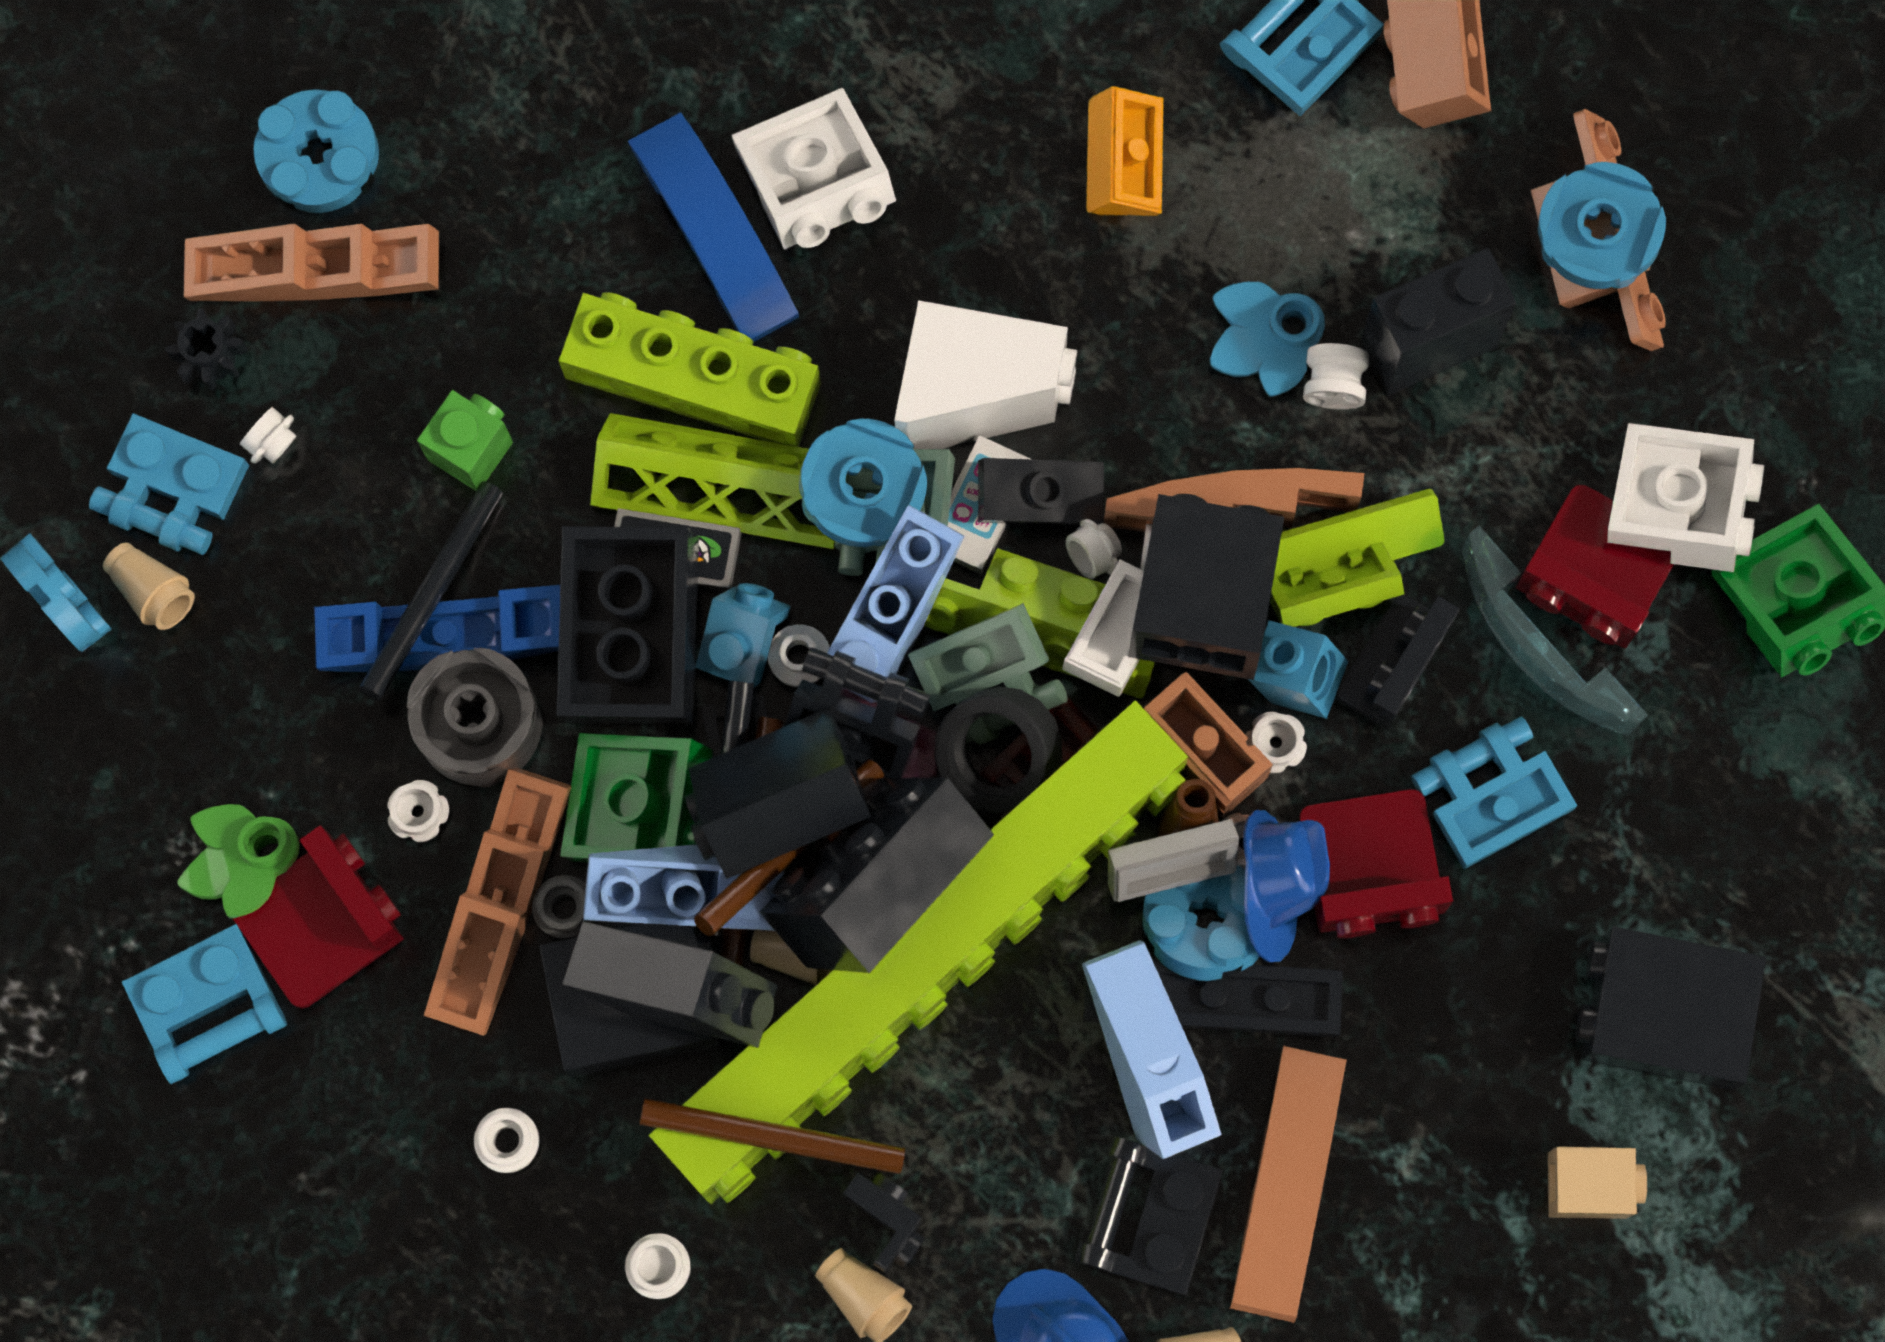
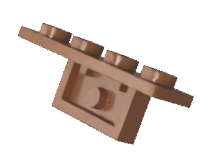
[1531,109,1665,351]

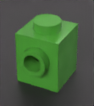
[417,390,513,491]

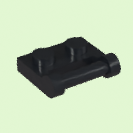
[1074,1136,1223,1297]

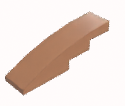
[184,224,439,301]
[1104,468,1364,532]
[424,768,571,1036]
[1230,1046,1346,1323]

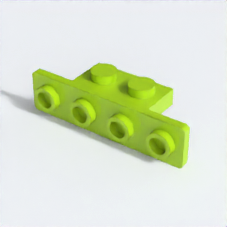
[1270,489,1444,627]
[924,548,1155,698]

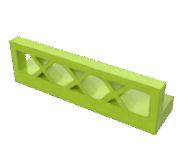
[590,413,847,549]

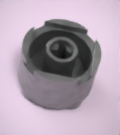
[407,648,543,787]

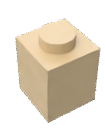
[1548,1147,1647,1219]

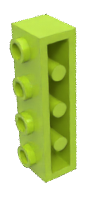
[559,292,821,447]

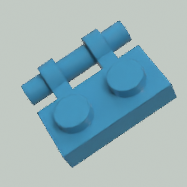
[89,414,249,555]
[1411,716,1577,869]

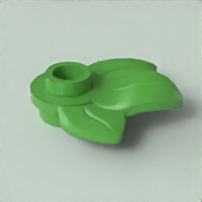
[177,804,299,919]

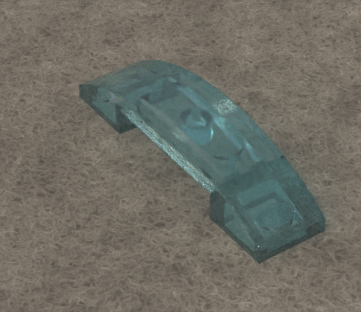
[1462,526,1648,736]

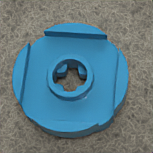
[254,90,379,213]
[1538,162,1666,289]
[799,418,927,547]
[0,533,112,652]
[1142,866,1260,981]

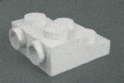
[731,88,896,249]
[1608,423,1764,572]

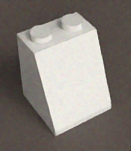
[894,301,1077,449]

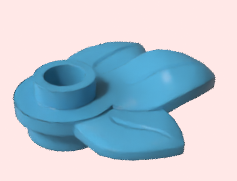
[1210,281,1325,397]

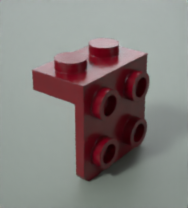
[1515,485,1674,649]
[1299,789,1453,938]
[233,825,404,1008]

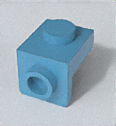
[696,583,791,687]

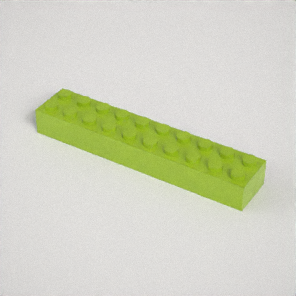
[649,700,1188,1204]

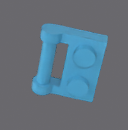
[1220,0,1384,116]
[122,924,287,1084]

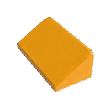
[1086,86,1163,216]

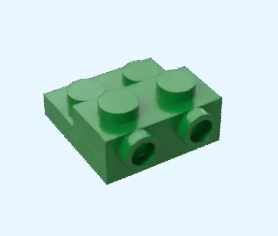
[1712,504,1885,678]
[560,733,713,863]

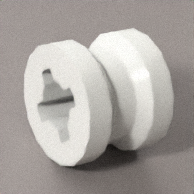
[1303,343,1369,409]

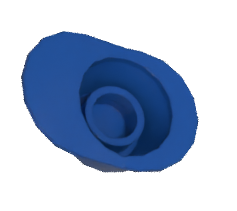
[1243,810,1330,962]
[992,1269,1129,1342]

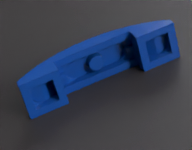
[628,113,799,342]
[314,585,561,672]

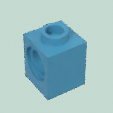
[1248,620,1349,719]

